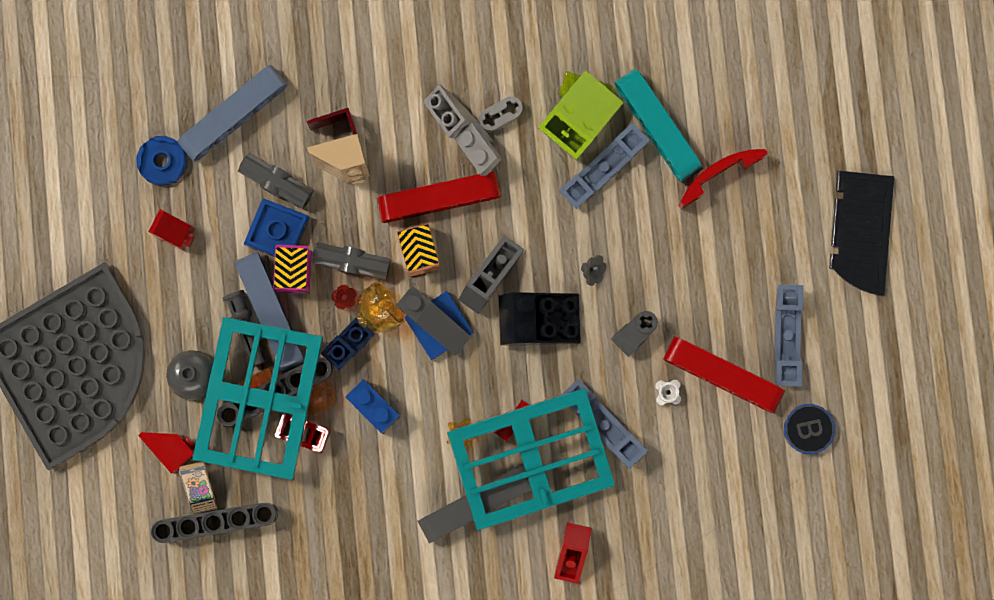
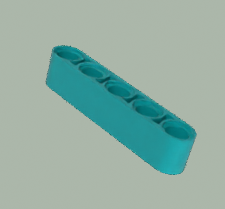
[614,68,703,183]

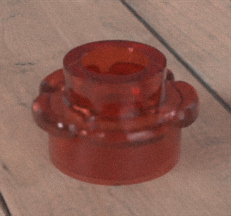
[332,285,357,310]

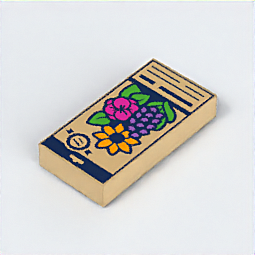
[179,462,218,514]

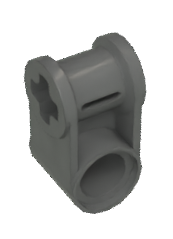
[611,311,658,357]

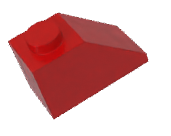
[148,209,196,251]
[138,432,196,474]
[554,522,592,584]

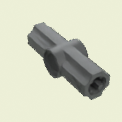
[238,153,314,209]
[312,242,391,280]

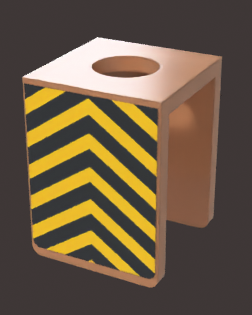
[397,223,440,277]

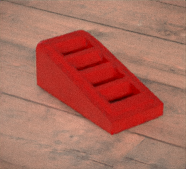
[274,413,331,454]

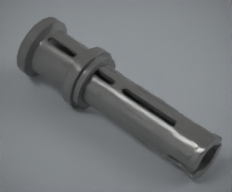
[223,290,267,367]

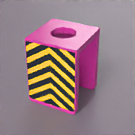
[273,245,312,294]

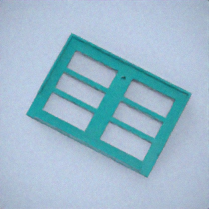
[192,317,323,480]
[447,388,615,531]

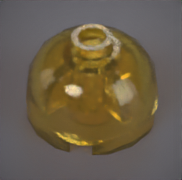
[357,282,405,333]

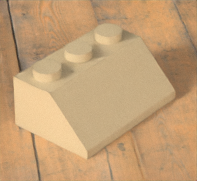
[307,134,370,185]

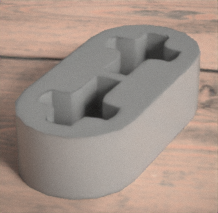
[479,97,523,133]

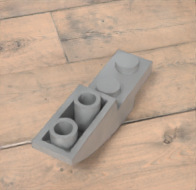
[423,85,502,176]

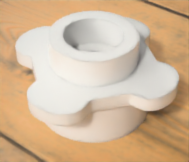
[655,380,681,405]

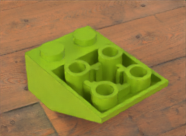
[538,70,624,160]

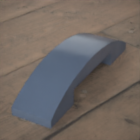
[559,122,650,209]
[774,285,804,386]
[561,379,648,469]

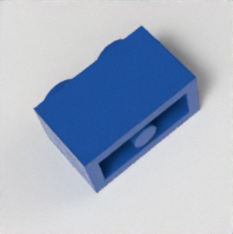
[346,379,401,434]

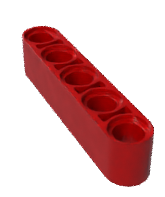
[376,172,501,223]
[663,336,785,414]

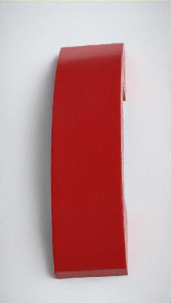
[678,149,768,209]

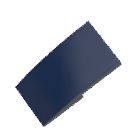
[320,317,375,370]

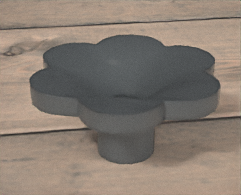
[581,255,606,286]

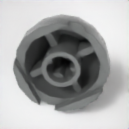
[166,350,213,401]

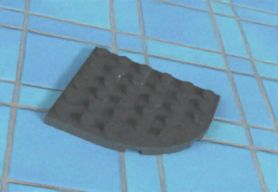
[0,262,145,470]

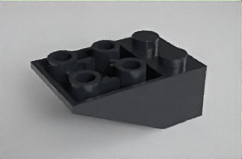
[498,292,581,346]

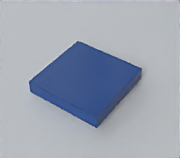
[244,198,310,257]
[404,291,474,361]

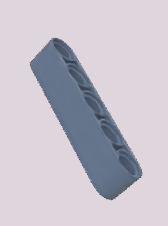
[177,65,288,162]
[234,251,305,374]

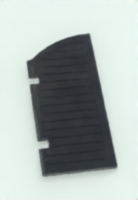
[829,171,894,296]

